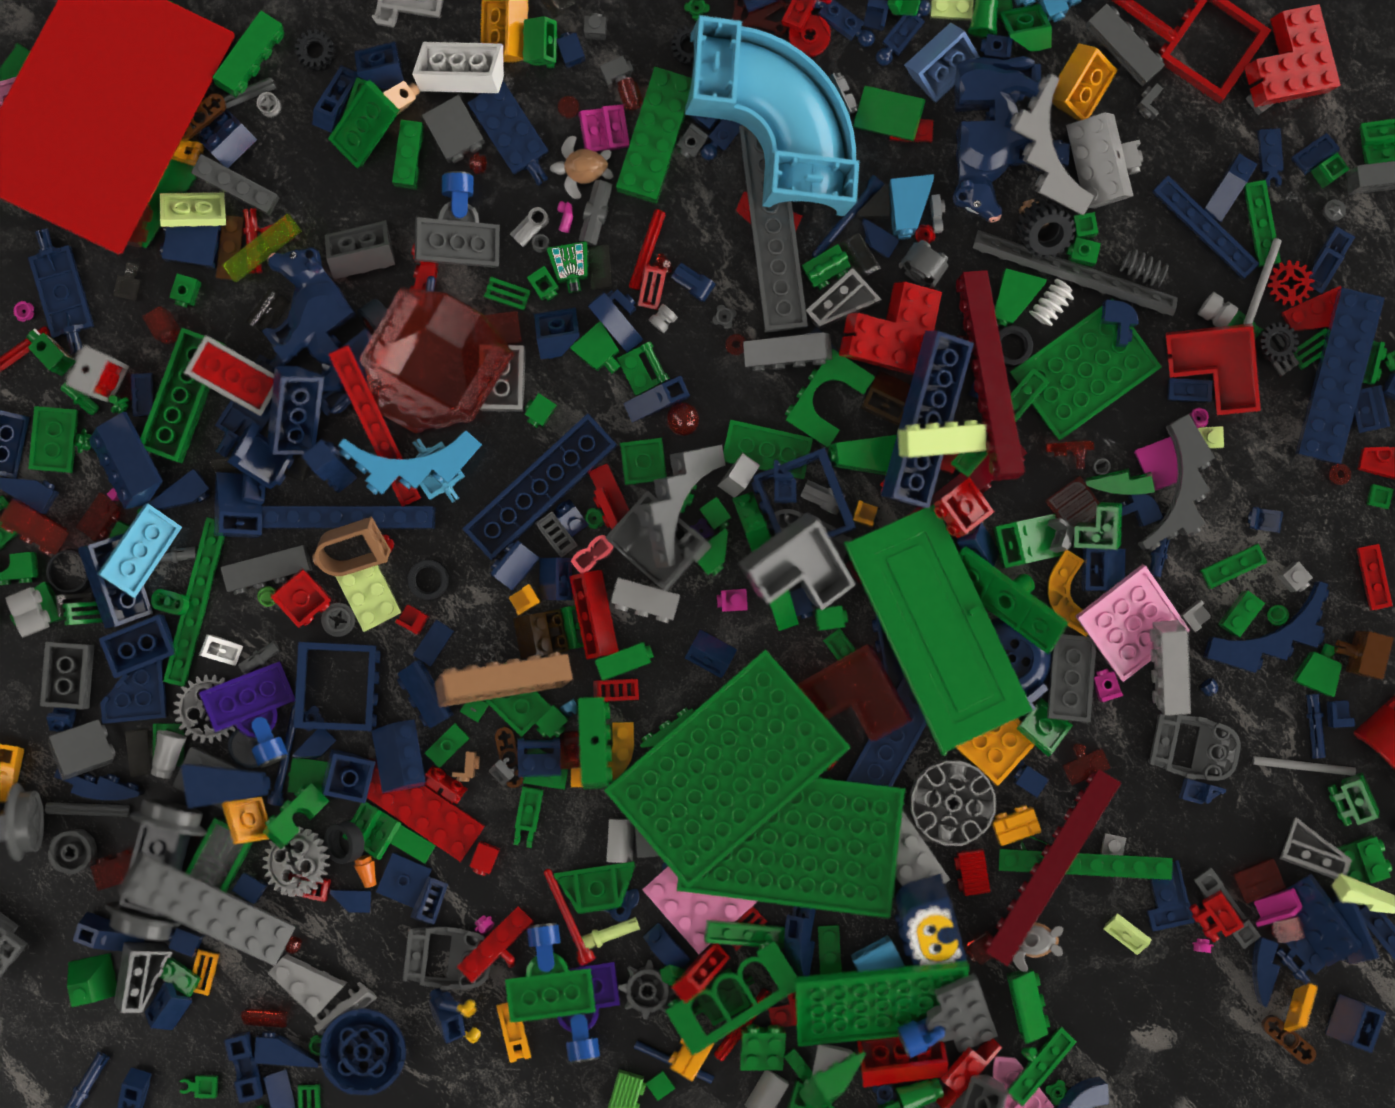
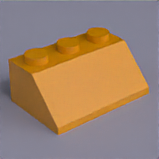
[481,0,528,62]
[1052,43,1118,121]

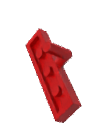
[782,0,832,32]
[457,907,533,983]

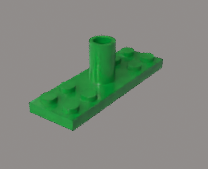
[959,546,1069,654]

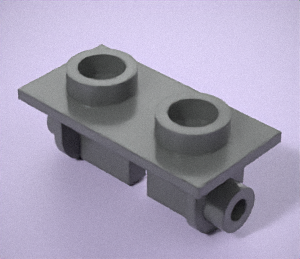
[828,73,858,114]

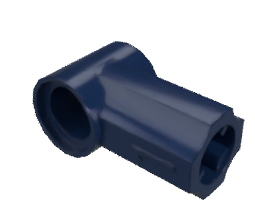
[671,263,716,302]

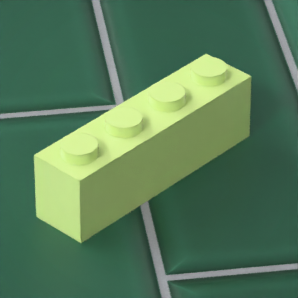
[898,420,987,457]

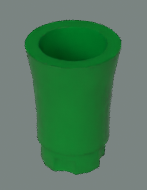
[968,0,999,38]
[895,1078,944,1108]

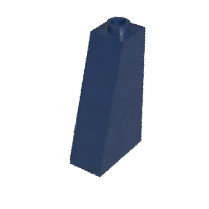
[181,764,271,808]

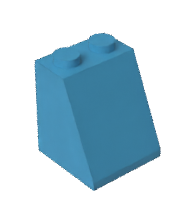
[888,174,934,239]
[851,935,905,971]

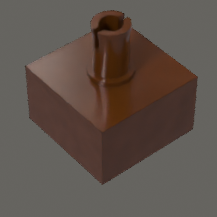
[1334,631,1394,679]

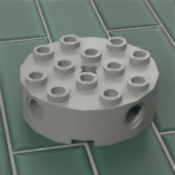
[909,760,996,846]

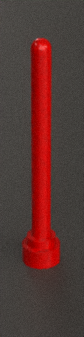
[544,869,596,966]

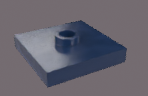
[376,852,432,908]

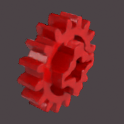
[1267,260,1315,306]

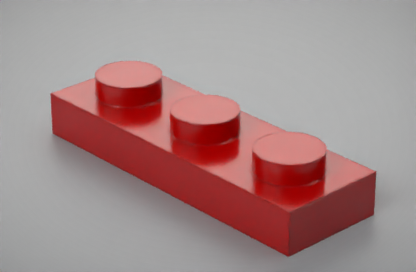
[1356,544,1393,611]

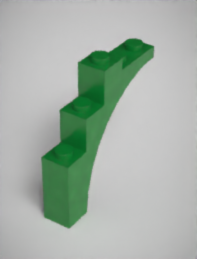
[732,492,799,631]

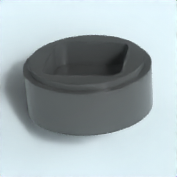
[1323,199,1346,222]

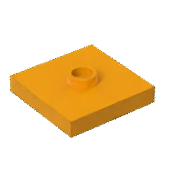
[222,797,269,844]
[1283,983,1317,1032]

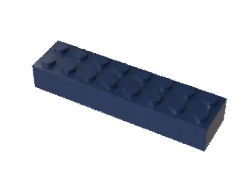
[1295,288,1384,464]
[881,331,974,508]
[463,414,618,561]

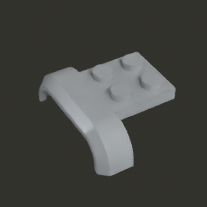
[372,0,443,27]

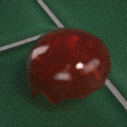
[667,402,699,436]

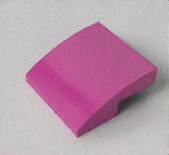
[579,105,630,153]
[1135,437,1178,491]

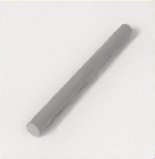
[1243,238,1282,324]
[1252,756,1356,776]

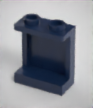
[160,225,221,269]
[227,422,295,489]

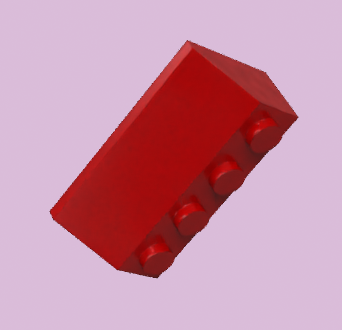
[857,1034,948,1087]

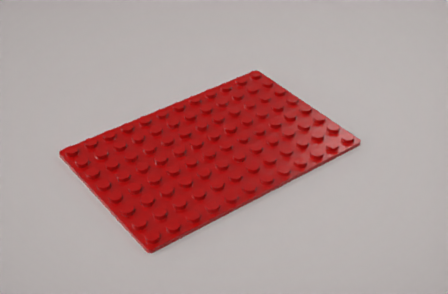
[0,0,235,255]

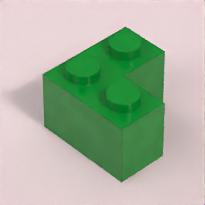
[1074,502,1122,550]

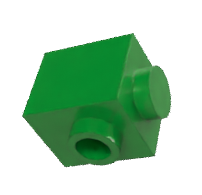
[1066,237,1101,267]
[169,273,202,308]
[524,393,557,428]
[535,704,569,738]

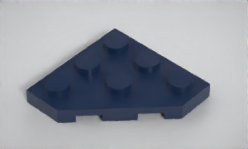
[100,659,168,724]

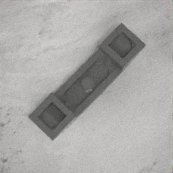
[1194,867,1261,949]

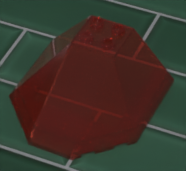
[360,289,514,433]

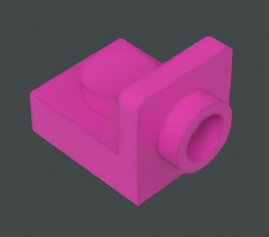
[717,589,748,612]

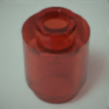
[617,77,643,111]

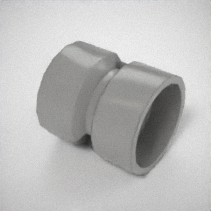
[1198,292,1238,327]

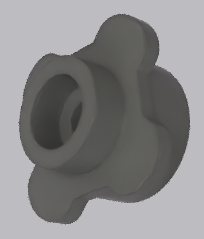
[712,305,737,329]

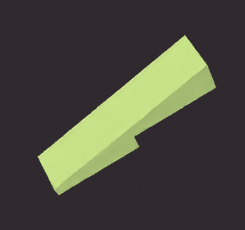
[1331,873,1395,914]

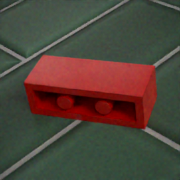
[671,943,730,1003]

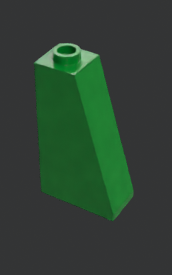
[828,435,897,475]

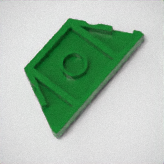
[554,861,636,914]

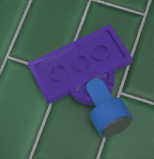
[199,661,295,768]
[557,962,620,1063]

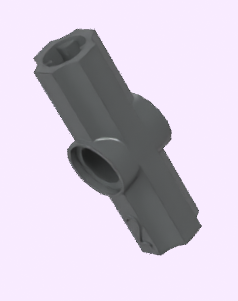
[579,180,613,246]

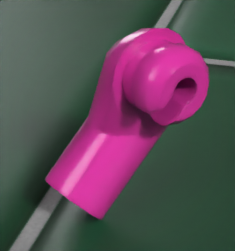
[557,201,573,233]

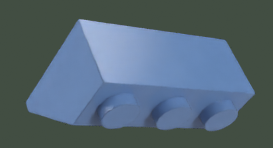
[905,22,980,102]

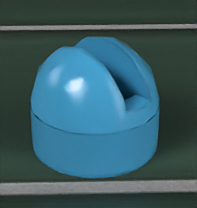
[559,699,578,717]

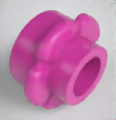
[13,301,34,322]
[1189,408,1209,428]
[475,915,495,935]
[1192,938,1214,953]

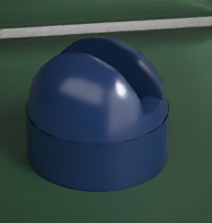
[1199,678,1218,696]

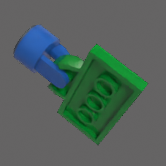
[505,923,596,1023]

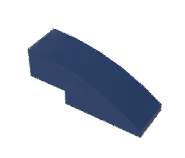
[1309,225,1355,293]
[587,292,643,353]
[1252,937,1280,1007]

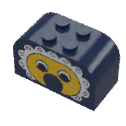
[894,873,967,966]

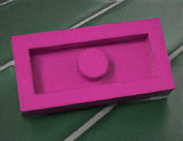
[1254,888,1303,927]

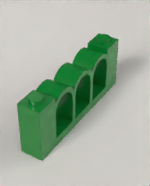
[665,940,797,1056]

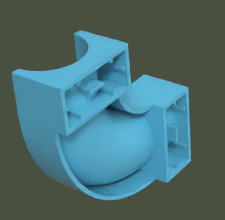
[685,16,859,216]

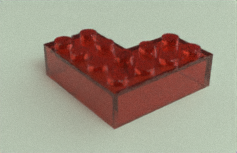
[797,645,913,741]

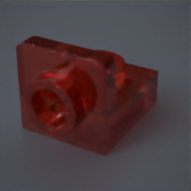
[1271,916,1305,943]

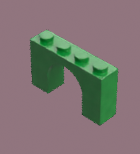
[785,349,875,448]

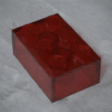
[0,498,70,556]

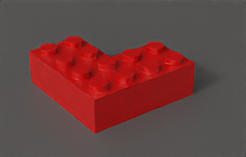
[1244,4,1341,107]
[839,281,942,375]
[1166,323,1261,415]

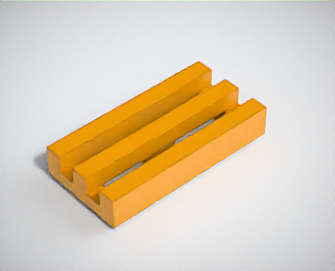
[192,948,220,996]

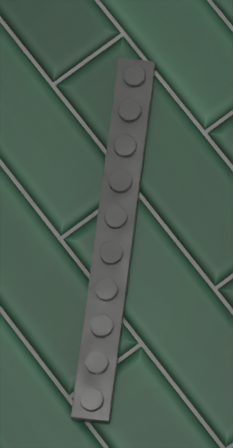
[973,230,1178,316]

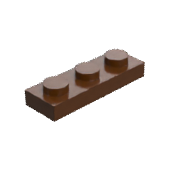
[216,215,245,281]

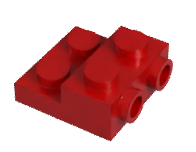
[933,477,994,538]
[270,568,331,628]

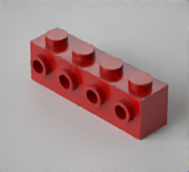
[569,570,619,660]

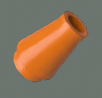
[354,855,377,888]

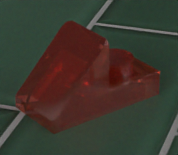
[560,731,581,769]

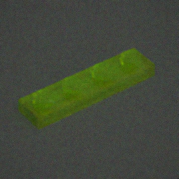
[222,214,302,282]

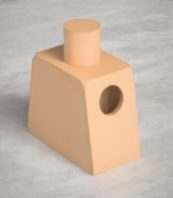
[384,81,419,114]

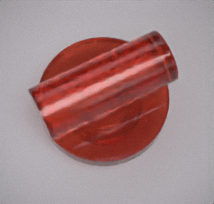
[652,253,673,275]

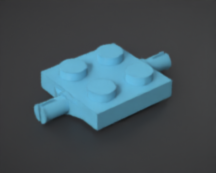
[412,438,465,503]

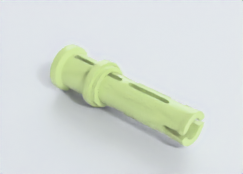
[581,917,640,949]

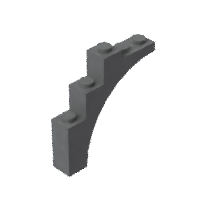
[1138,414,1215,551]
[638,445,726,568]

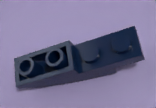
[54,769,144,800]
[784,906,816,977]

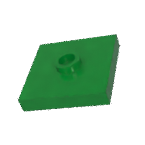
[620,438,667,485]
[1016,698,1073,757]

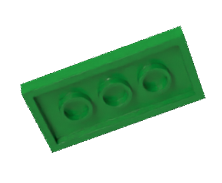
[328,80,400,169]
[723,420,813,480]

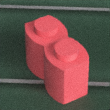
[571,535,614,573]

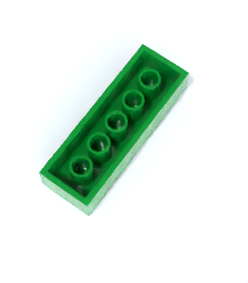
[616,67,692,204]
[140,328,227,464]

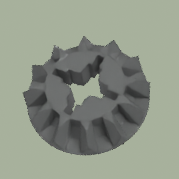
[321,603,355,637]

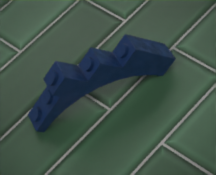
[1203,582,1329,673]

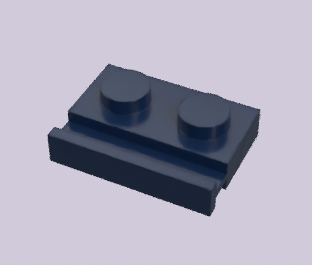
[1354,385,1390,433]
[1150,860,1189,909]

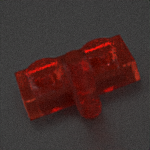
[1046,441,1094,469]
[1062,743,1111,785]

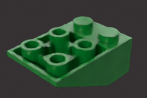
[993,514,1063,569]
[799,1052,866,1108]

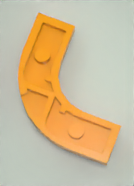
[1047,550,1088,637]
[571,722,634,787]

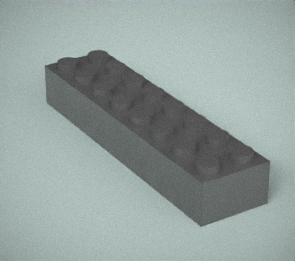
[118,851,296,966]

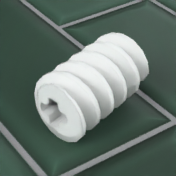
[1029,279,1074,326]

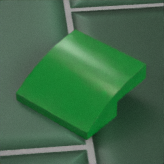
[1360,119,1395,165]
[342,801,402,860]

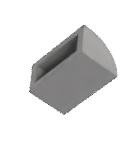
[607,818,635,863]
[744,1071,789,1108]

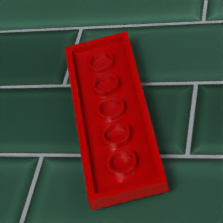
[367,760,485,862]

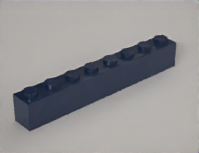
[262,506,435,529]

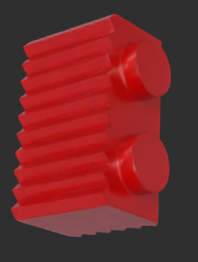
[954,848,990,896]

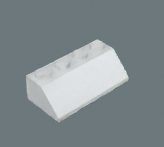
[412,42,504,93]

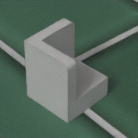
[1180,600,1211,633]

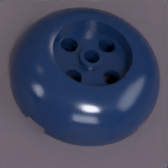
[990,618,1052,693]
[320,1008,406,1095]

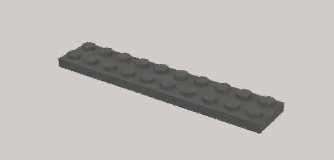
[739,125,808,332]

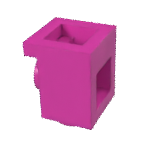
[1093,668,1123,702]

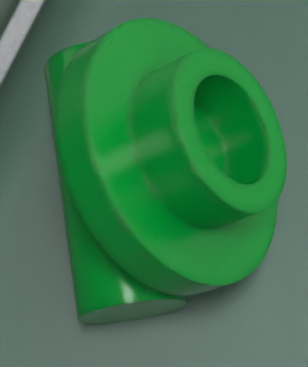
[109,395,129,414]

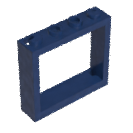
[751,448,856,539]
[294,642,380,731]

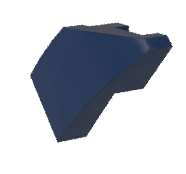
[861,219,899,258]
[774,460,796,503]
[292,729,336,759]
[1179,778,1227,804]
[328,889,371,913]

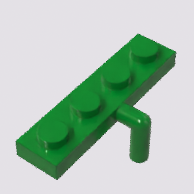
[1006,1027,1077,1107]

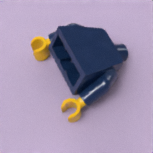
[429,988,481,1044]

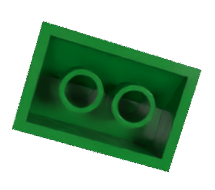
[1006,968,1050,1043]

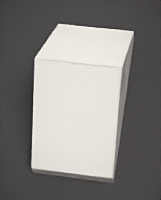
[199,635,243,666]

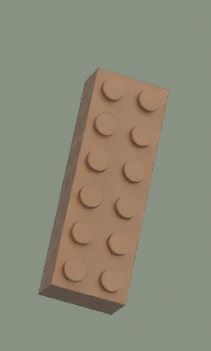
[435,652,573,707]

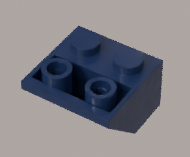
[197,109,257,168]
[491,541,540,591]
[1081,548,1125,591]
[1324,994,1386,1053]

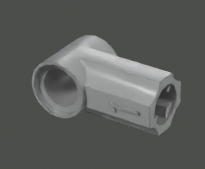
[510,207,549,247]
[800,480,846,515]

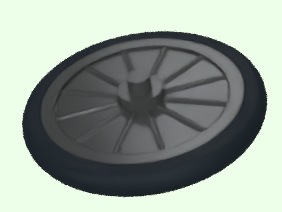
[228,728,259,768]

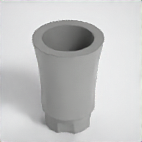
[151,730,187,779]

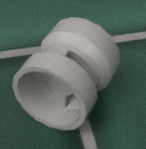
[256,92,281,117]
[648,304,678,333]

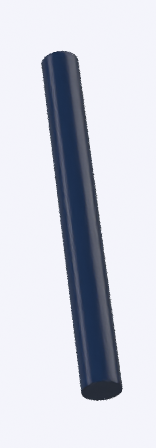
[634,1040,714,1084]

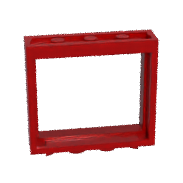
[1158,0,1271,104]

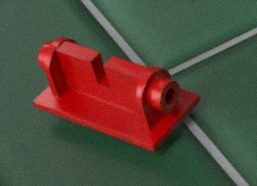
[424,765,468,804]

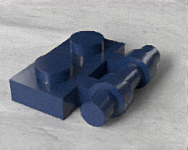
[1275,928,1326,985]

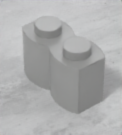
[6,588,51,637]

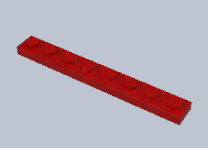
[329,345,421,506]

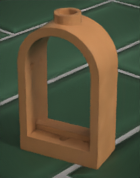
[312,517,391,576]

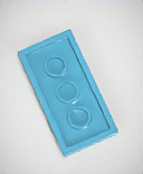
[98,503,182,598]

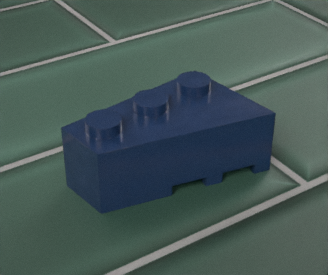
[302,440,358,493]

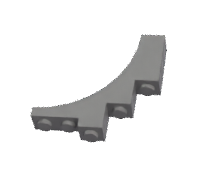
[1010,74,1094,215]

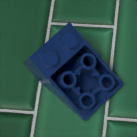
[214,472,262,538]

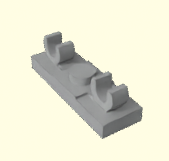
[314,982,377,1035]

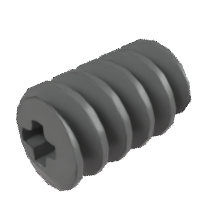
[1120,249,1169,288]

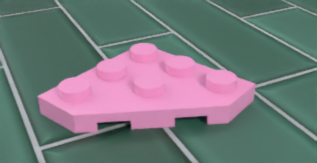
[992,1055,1054,1108]

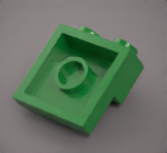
[1336,835,1392,884]
[740,1024,786,1071]

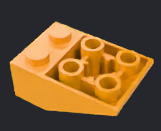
[0,744,24,802]

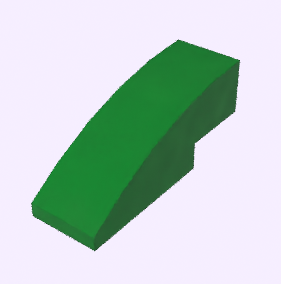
[1086,468,1155,495]

